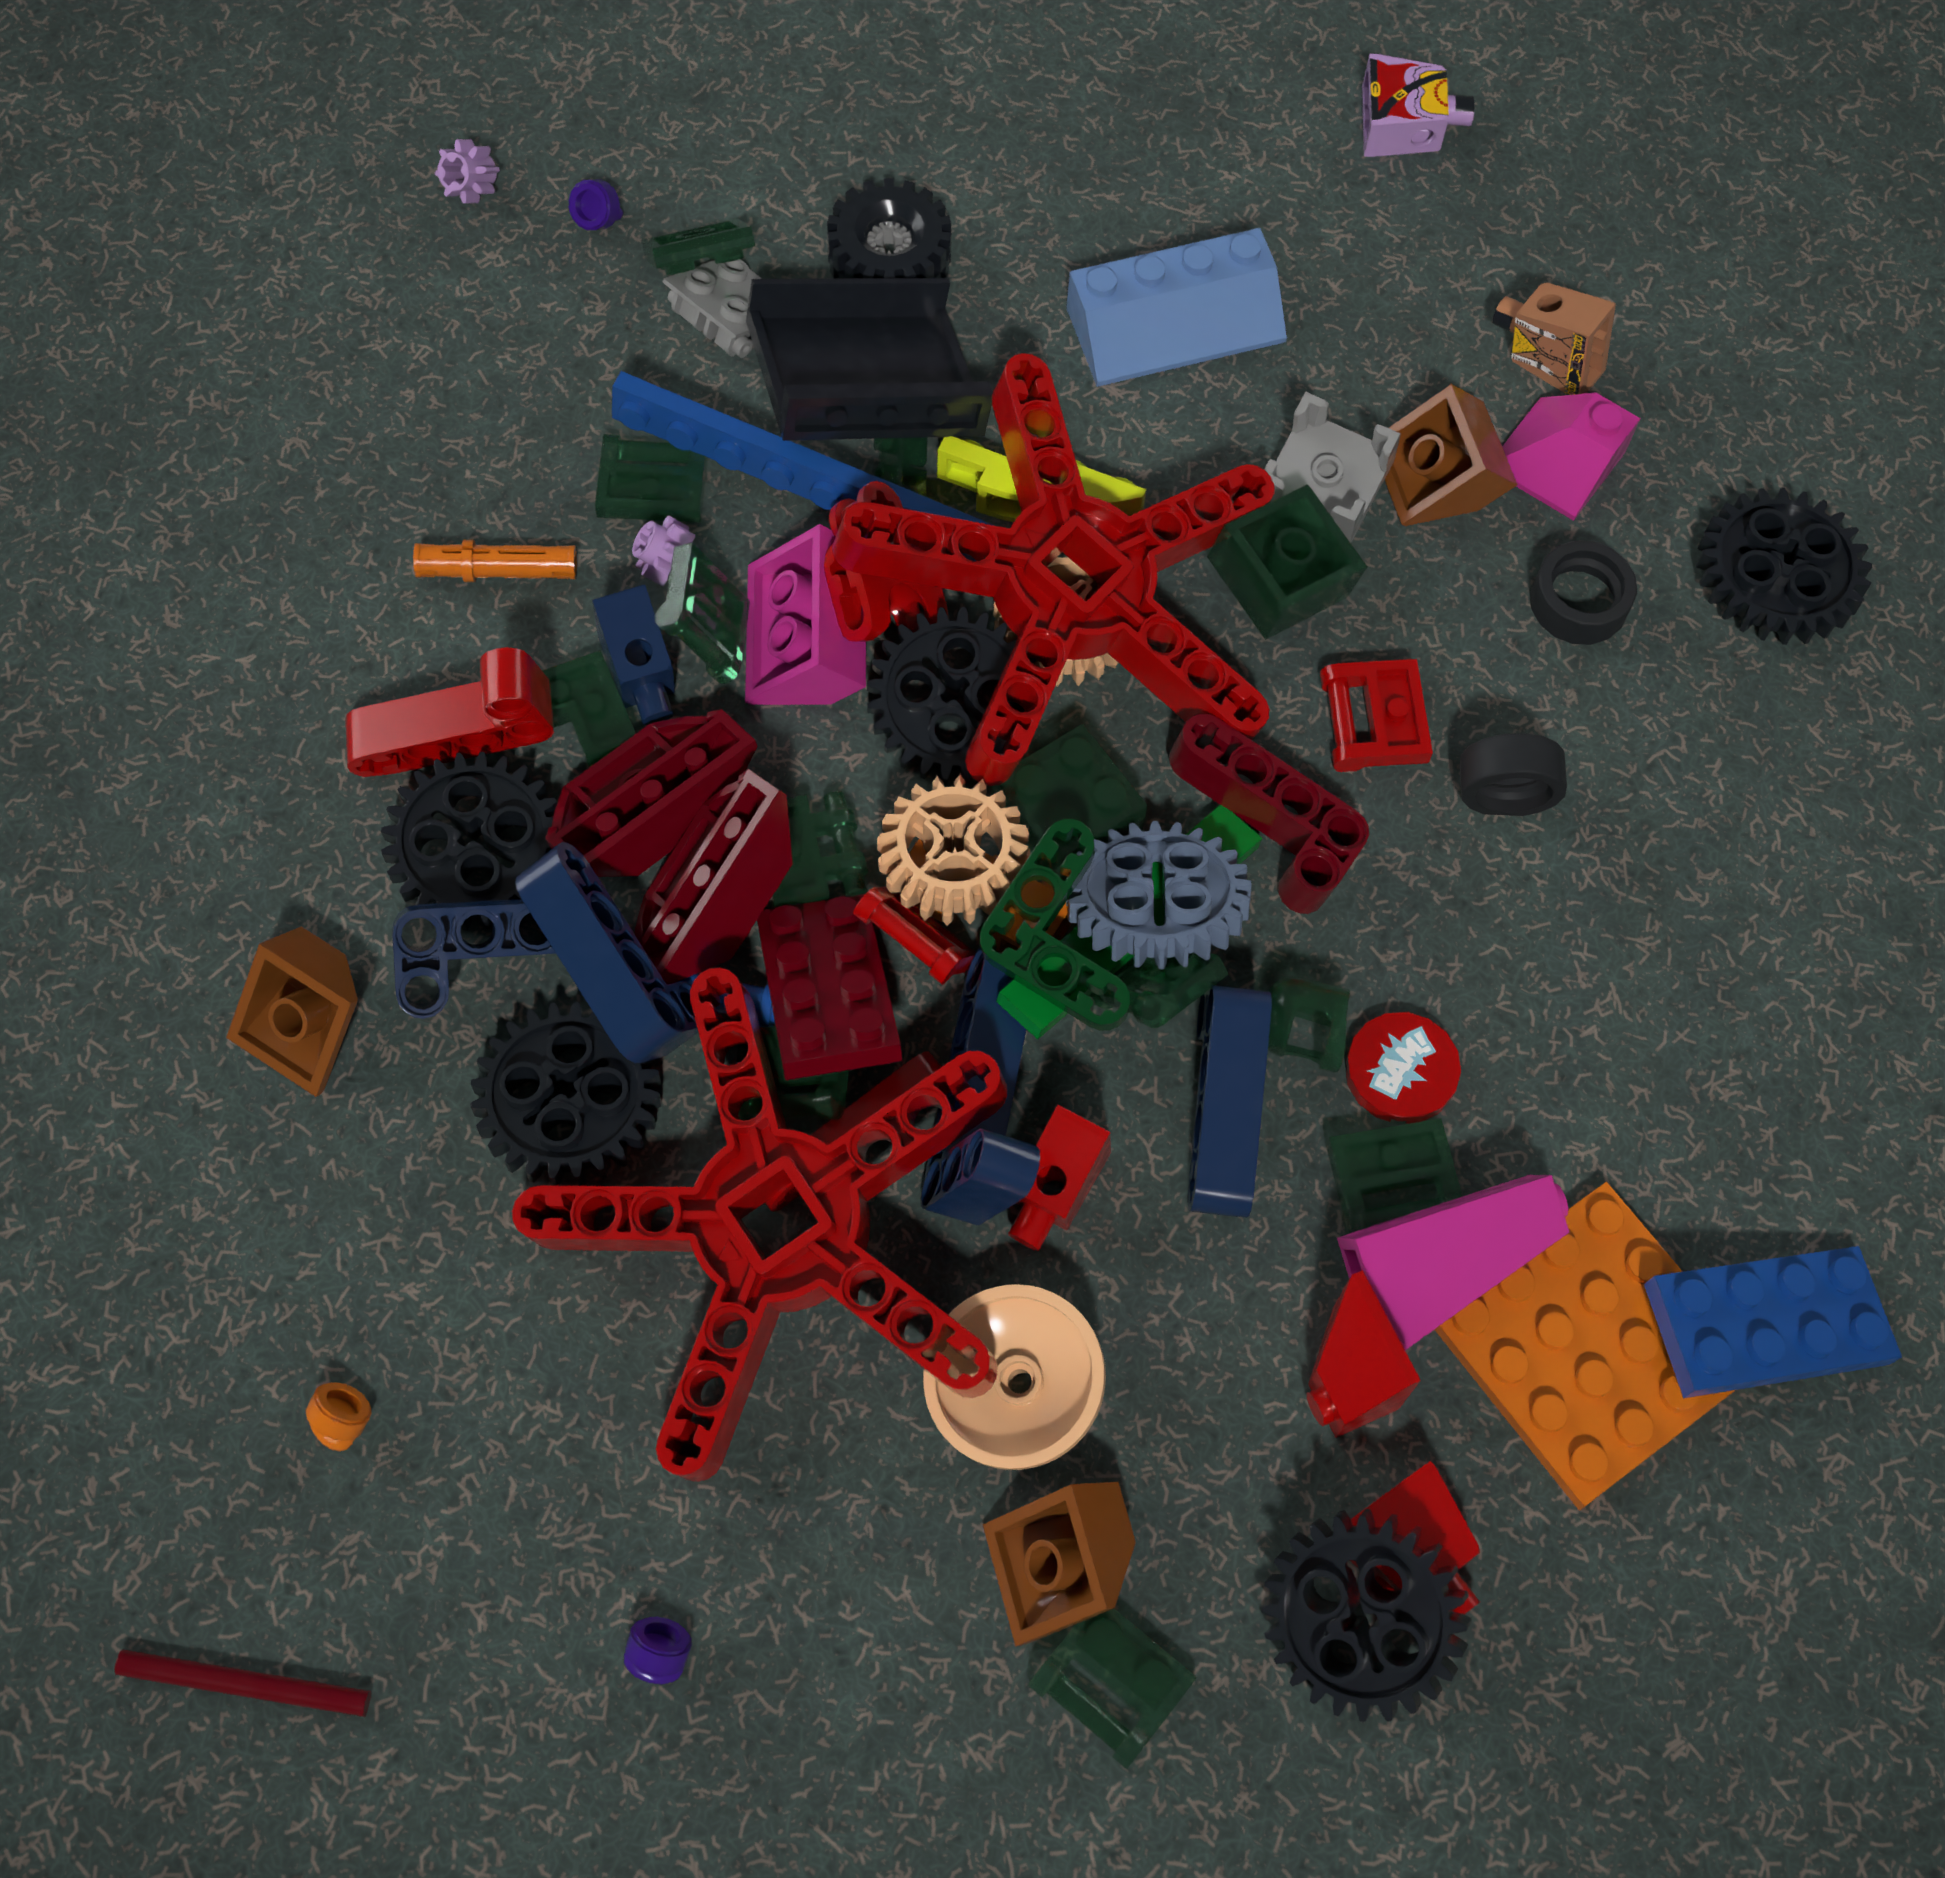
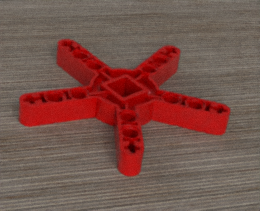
[832,353,1275,786]
[512,967,1007,1482]

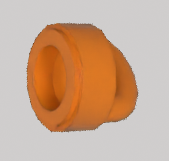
[305,1382,372,1451]

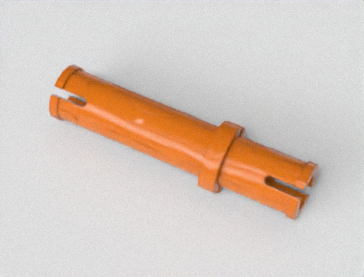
[413,540,577,582]

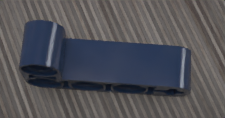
[515,842,698,1063]
[392,899,556,1019]
[1188,985,1272,1218]

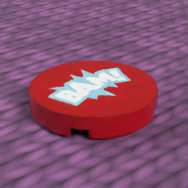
[1345,1012,1461,1124]

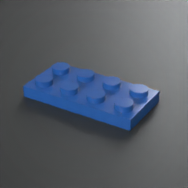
[1644,1246,1902,1398]

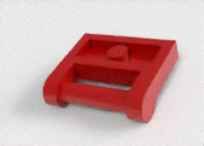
[1320,659,1433,772]
[853,886,976,985]

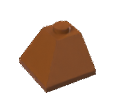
[226,926,358,1097]
[983,1482,1136,1647]

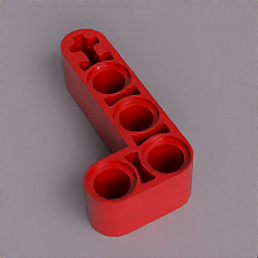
[345,647,554,777]

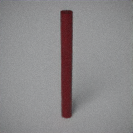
[115,1649,372,1717]

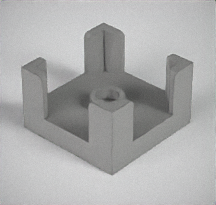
[1264,392,1400,544]

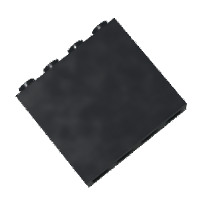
[746,278,993,441]

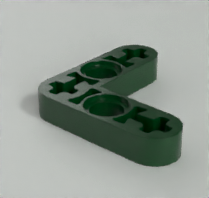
[980,819,1130,1031]

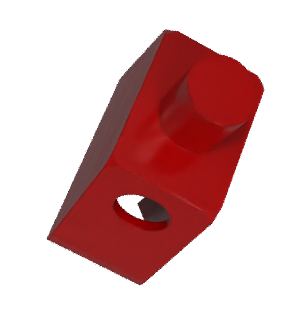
[1008,1105,1111,1251]
[1350,1460,1481,1615]

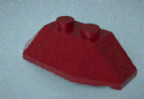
[545,709,758,877]
[635,769,793,985]

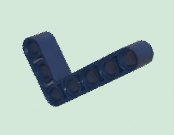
[920,947,1040,1226]

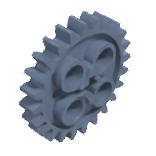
[1066,821,1251,969]

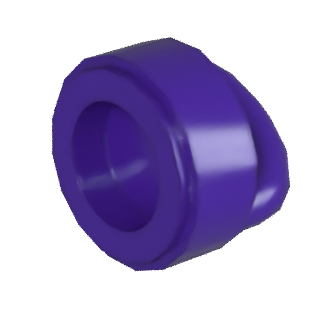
[568,179,623,230]
[624,1617,692,1685]

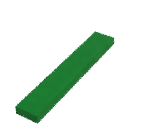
[996,805,1263,1040]

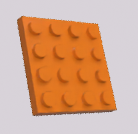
[1434,1181,1736,1511]

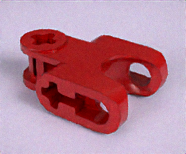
[824,481,949,642]

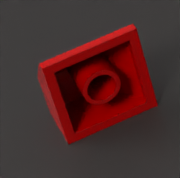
[1306,1270,1421,1438]

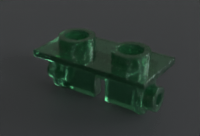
[873,437,928,497]

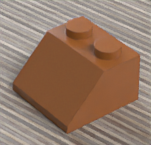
[1385,384,1518,526]

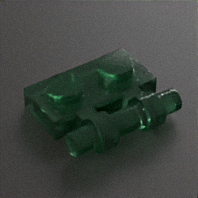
[772,791,868,908]

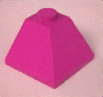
[1502,393,1641,521]

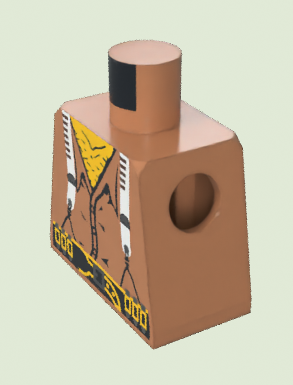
[1493,282,1616,395]

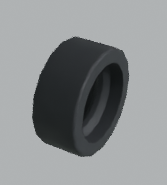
[1530,541,1637,645]
[1460,733,1567,816]

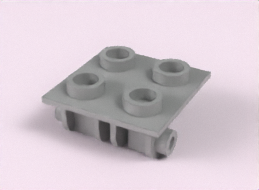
[663,254,762,358]

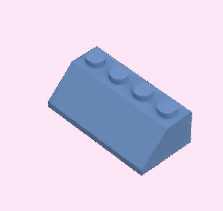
[1066,228,1287,387]

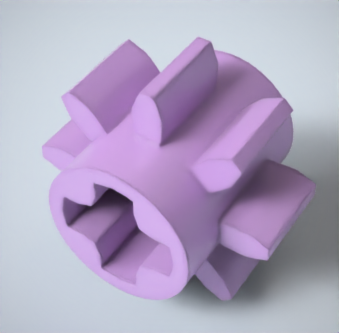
[435,139,500,204]
[632,516,699,586]

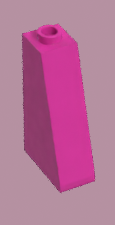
[1337,1175,1569,1350]

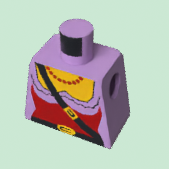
[1362,54,1475,157]

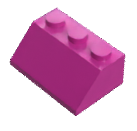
[745,524,866,705]

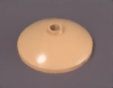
[923,1284,1106,1470]

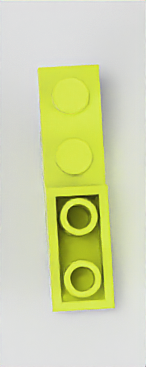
[937,436,1146,522]

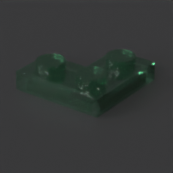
[542,650,636,767]

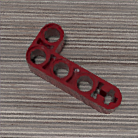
[1169,714,1369,914]

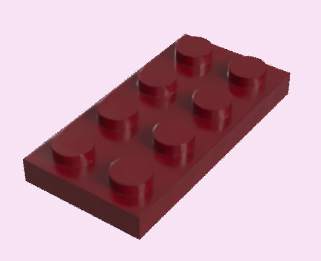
[757,894,902,1080]

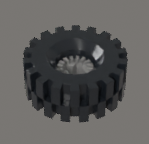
[827,178,952,279]

